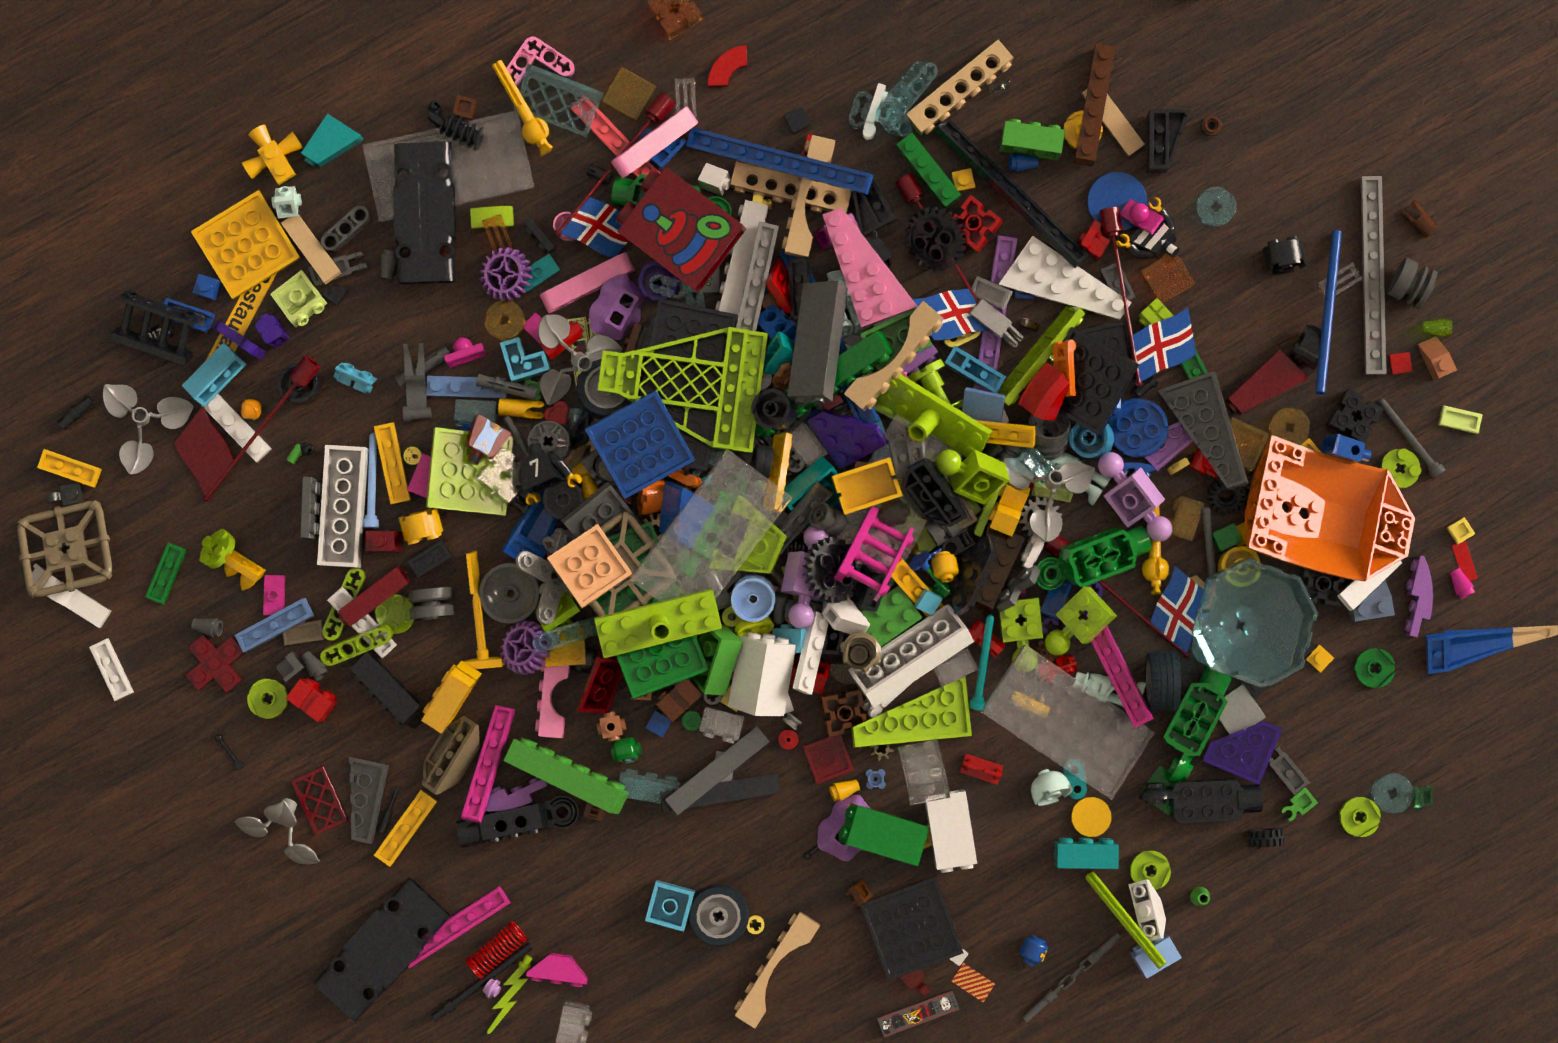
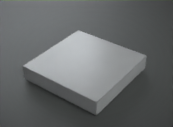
[1219,684,1266,735]

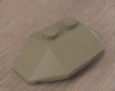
[422,716,480,795]

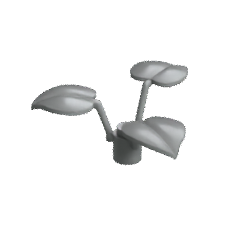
[538,315,622,405]
[103,384,194,475]
[1003,457,1095,542]
[234,798,320,865]

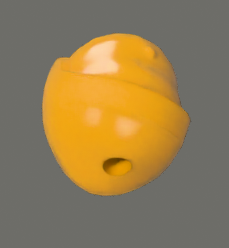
[241,399,262,420]

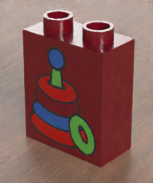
[616,167,747,293]

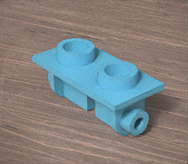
[334,362,378,394]

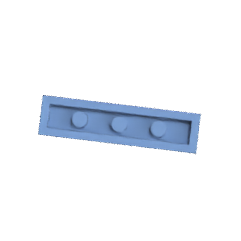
[426,376,507,399]
[235,598,314,653]

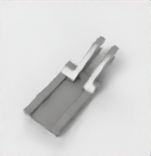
[968,299,1023,348]

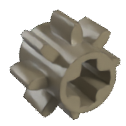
[869,744,894,761]

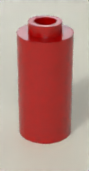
[539,321,584,360]

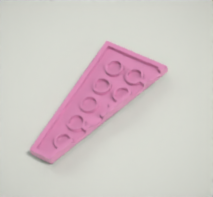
[823,208,918,328]

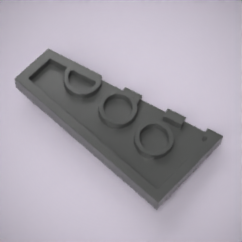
[349,757,389,844]

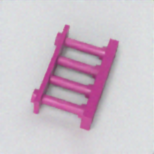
[834,506,914,602]

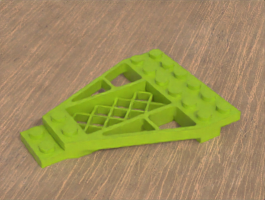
[598,327,768,453]

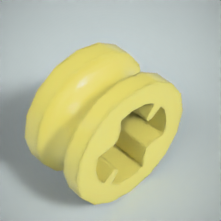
[747,915,764,934]

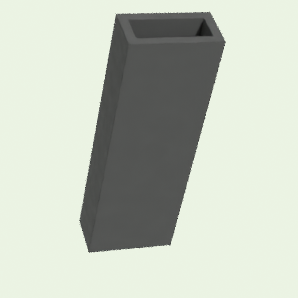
[787,281,848,405]

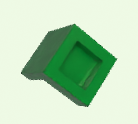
[1212,523,1242,552]

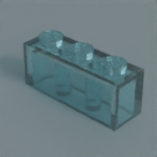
[619,768,681,804]

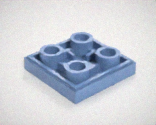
[962,387,1005,423]

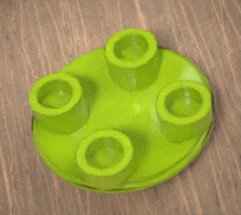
[375,594,415,634]

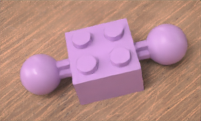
[1098,452,1172,542]
[781,525,829,629]

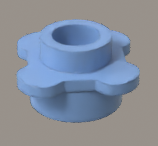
[866,769,886,789]

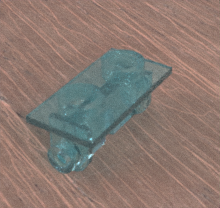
[1019,447,1055,484]

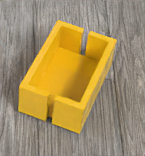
[831,457,903,515]
[421,661,482,734]

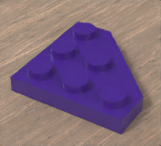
[807,409,888,470]
[1203,721,1283,785]

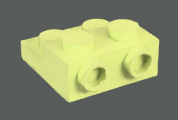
[270,270,327,327]

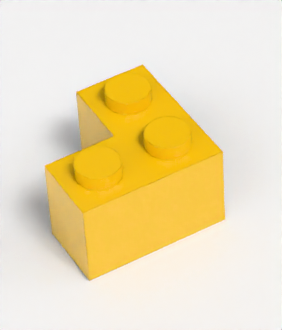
[988,483,1030,536]

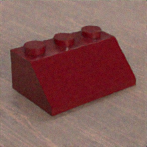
[576,648,623,713]

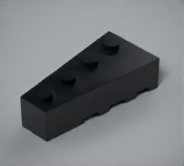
[350,652,425,729]

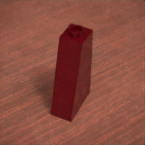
[1225,349,1307,415]
[338,565,411,627]

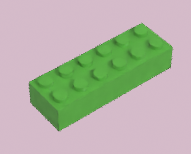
[504,738,629,814]

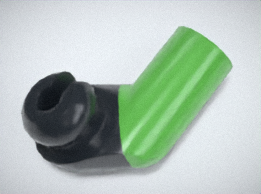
[286,442,314,464]

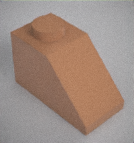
[1417,336,1457,381]

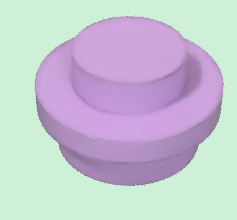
[483,979,501,998]

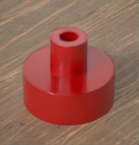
[779,729,799,750]

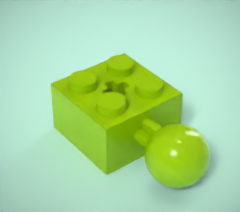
[935,449,1010,505]
[1045,587,1117,656]
[997,597,1043,672]

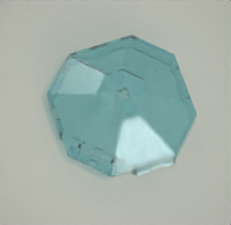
[1192,558,1318,687]

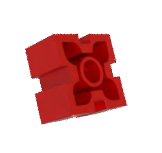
[952,195,1004,254]
[285,678,339,722]

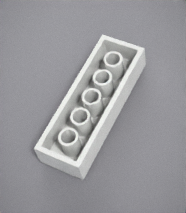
[317,445,369,568]
[848,604,974,708]

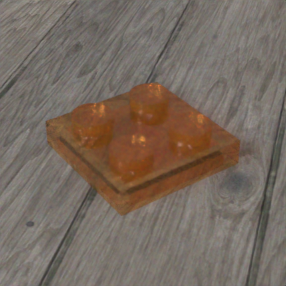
[1140,254,1196,304]

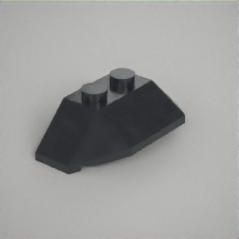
[900,458,967,527]

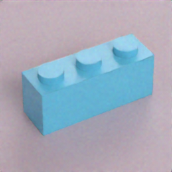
[182,343,247,407]

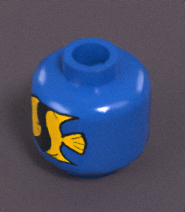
[1019,935,1048,966]

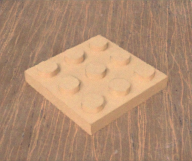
[547,524,632,609]

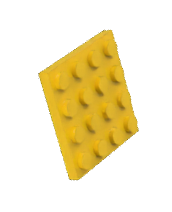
[191,190,301,300]

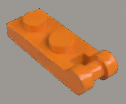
[1053,339,1076,397]
[668,469,703,489]

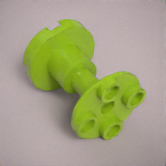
[908,359,964,409]

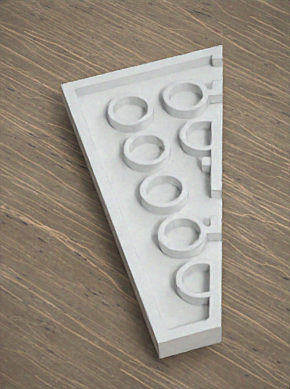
[999,236,1131,320]

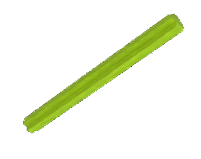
[1085,871,1166,969]

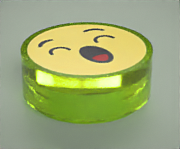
[403,446,423,466]

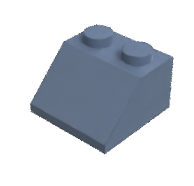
[1344,580,1395,622]

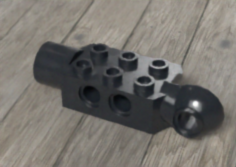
[1139,778,1263,823]
[456,796,579,848]

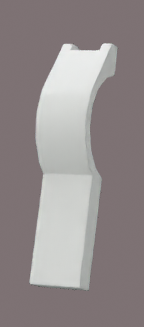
[32,563,111,628]

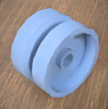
[731,574,776,622]

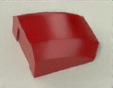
[1018,362,1070,421]

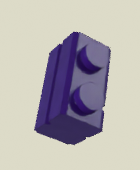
[255,314,290,348]

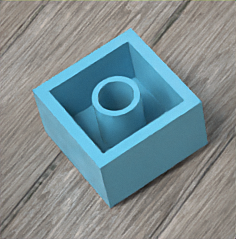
[645,880,695,932]

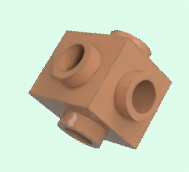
[597,712,627,742]

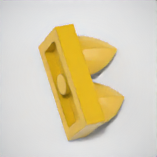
[224,550,266,590]

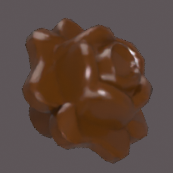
[1034,641,1057,663]

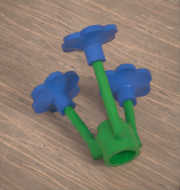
[908,547,951,598]

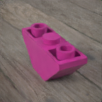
[526,953,588,987]

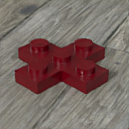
[185,634,244,693]

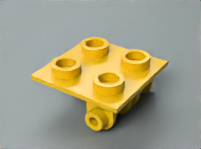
[545,625,586,667]

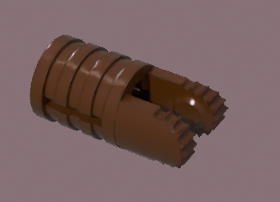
[1402,200,1439,238]

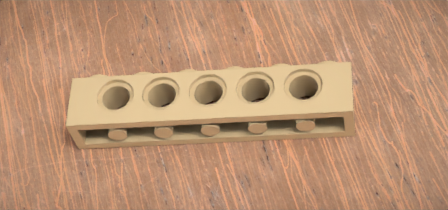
[905,39,1013,136]
[730,161,852,213]

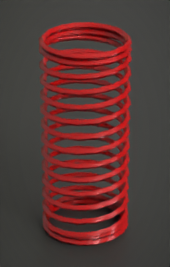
[465,921,527,979]

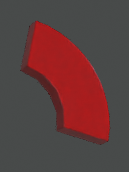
[708,45,747,87]

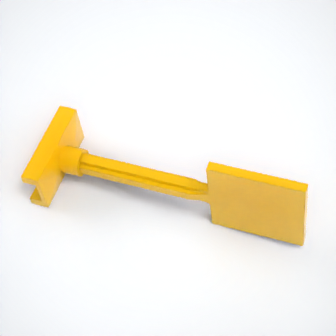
[463,551,505,669]

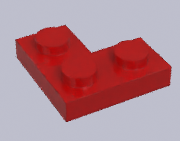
[766,259,792,314]

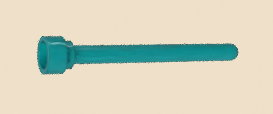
[969,615,994,710]

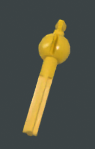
[492,60,553,156]
[1142,506,1170,595]

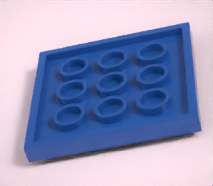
[585,390,695,499]

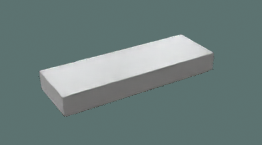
[89,638,134,701]

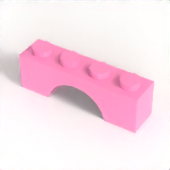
[535,664,570,738]

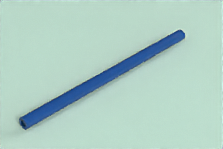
[1315,230,1342,395]

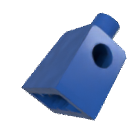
[1320,434,1372,462]

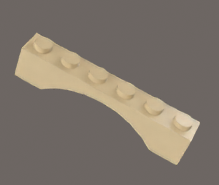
[782,135,835,258]
[844,301,944,411]
[734,911,820,1028]

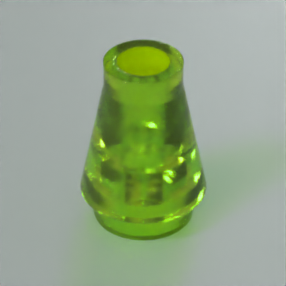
[1423,318,1452,337]

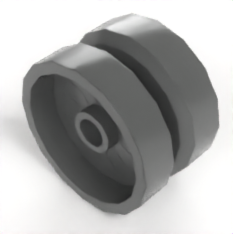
[408,587,454,620]

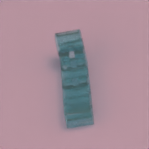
[876,61,938,137]

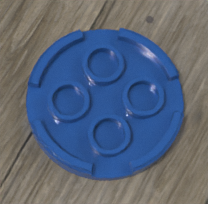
[1087,172,1147,232]
[1108,398,1168,458]

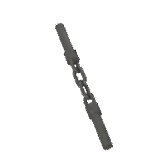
[1022,932,1122,1023]

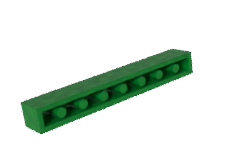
[755,331,894,438]

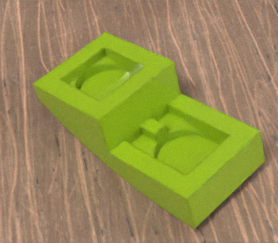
[470,206,514,229]

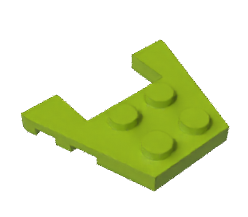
[709,495,787,573]

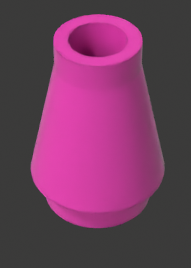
[1449,568,1475,599]

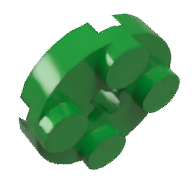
[1353,648,1395,688]

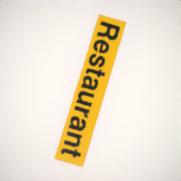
[206,273,277,360]

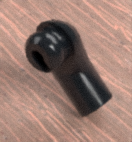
[428,100,445,129]

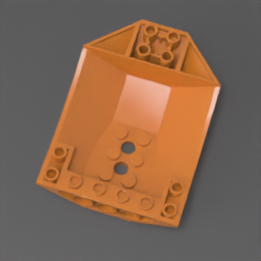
[1245,435,1415,582]

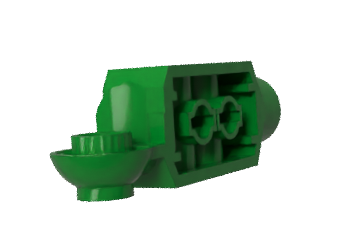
[1162,665,1232,782]

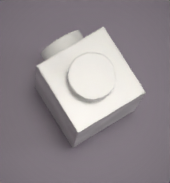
[698,163,731,196]

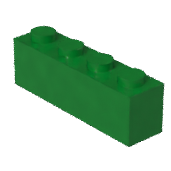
[896,133,961,210]

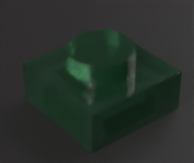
[1413,785,1433,808]

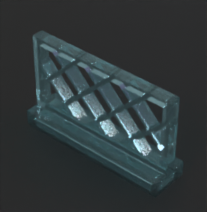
[513,64,604,137]

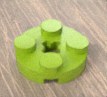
[1380,449,1421,488]
[199,529,235,569]
[247,679,288,719]
[1339,797,1381,837]
[1130,850,1171,890]

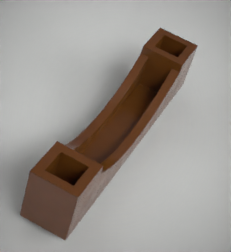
[1073,43,1115,167]

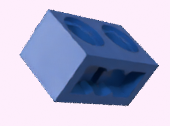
[758,304,797,341]

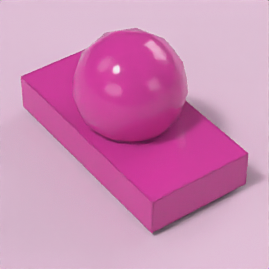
[1120,199,1164,235]
[444,337,487,368]

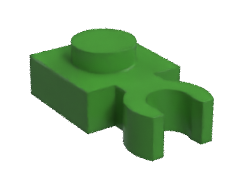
[1280,787,1318,821]

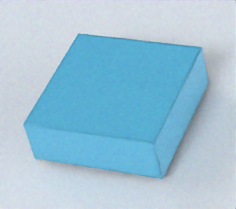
[914,588,943,616]

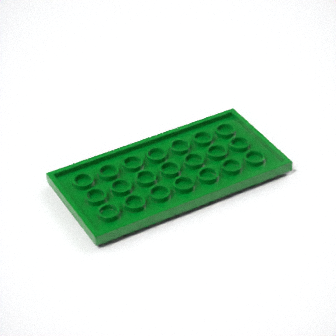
[596,522,709,700]

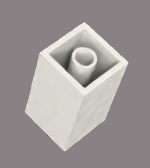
[728,632,796,716]
[924,789,977,873]

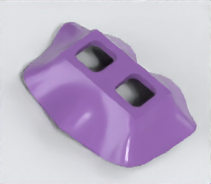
[589,274,645,340]
[817,795,870,861]

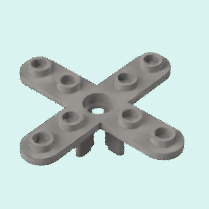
[516,530,576,624]

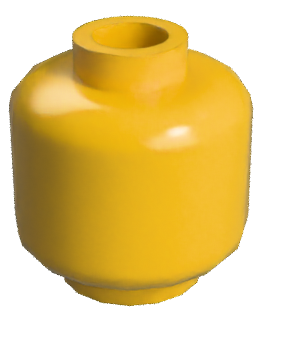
[931,551,959,583]

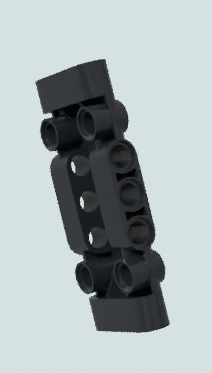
[393,142,456,285]
[314,877,451,1022]

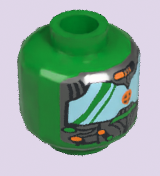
[611,737,642,764]

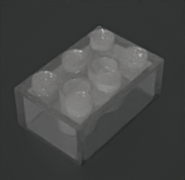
[898,740,950,805]

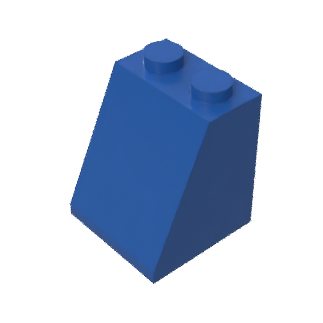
[659,481,715,548]

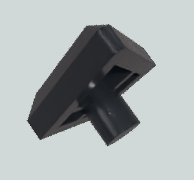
[569,413,592,450]

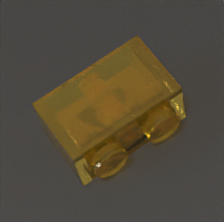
[1168,496,1205,542]

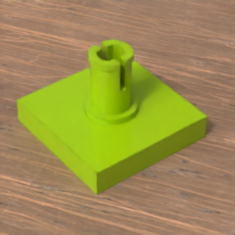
[534,591,580,633]

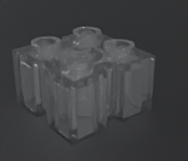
[473,446,521,503]
[699,706,745,743]
[556,1001,593,1043]

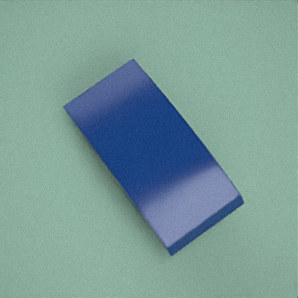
[1122,462,1155,477]

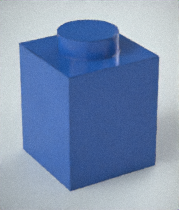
[192,274,222,301]

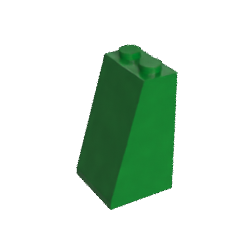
[839,802,930,866]

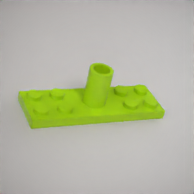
[997,305,1085,406]
[876,374,992,457]
[594,588,722,658]

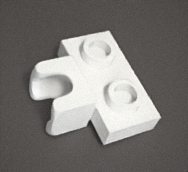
[1020,533,1045,569]

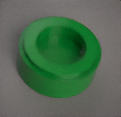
[682,711,702,731]

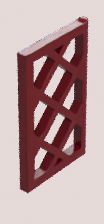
[291,765,349,836]

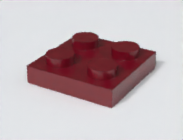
[803,735,854,784]

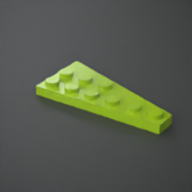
[851,676,972,748]

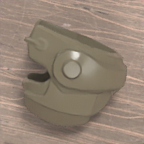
[839,632,881,674]

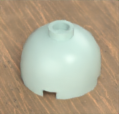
[1031,769,1073,806]

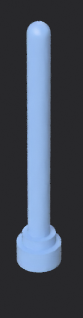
[363,433,379,528]

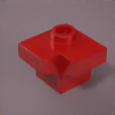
[1077,220,1110,260]

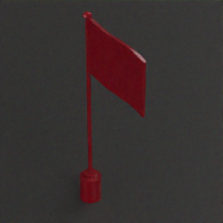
[175,355,321,501]

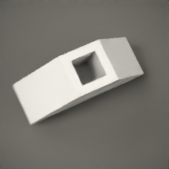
[822,586,870,634]
[1128,879,1166,942]

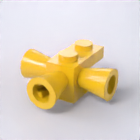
[242,125,303,185]

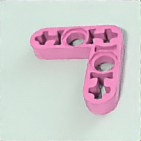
[506,37,575,86]

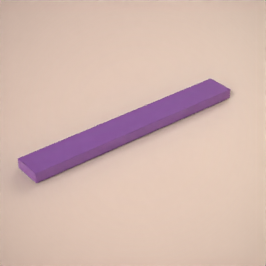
[973,235,1017,393]

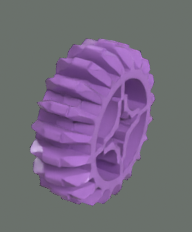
[479,247,533,301]
[500,621,552,675]

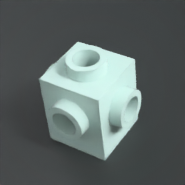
[272,186,302,218]

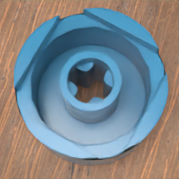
[1069,422,1114,459]

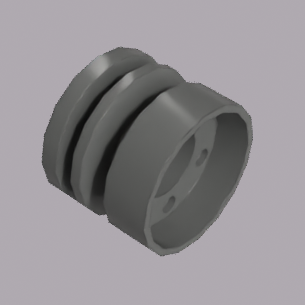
[1387,257,1438,309]
[1027,412,1071,460]
[527,421,571,460]

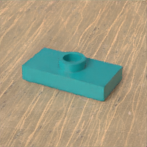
[524,254,561,292]

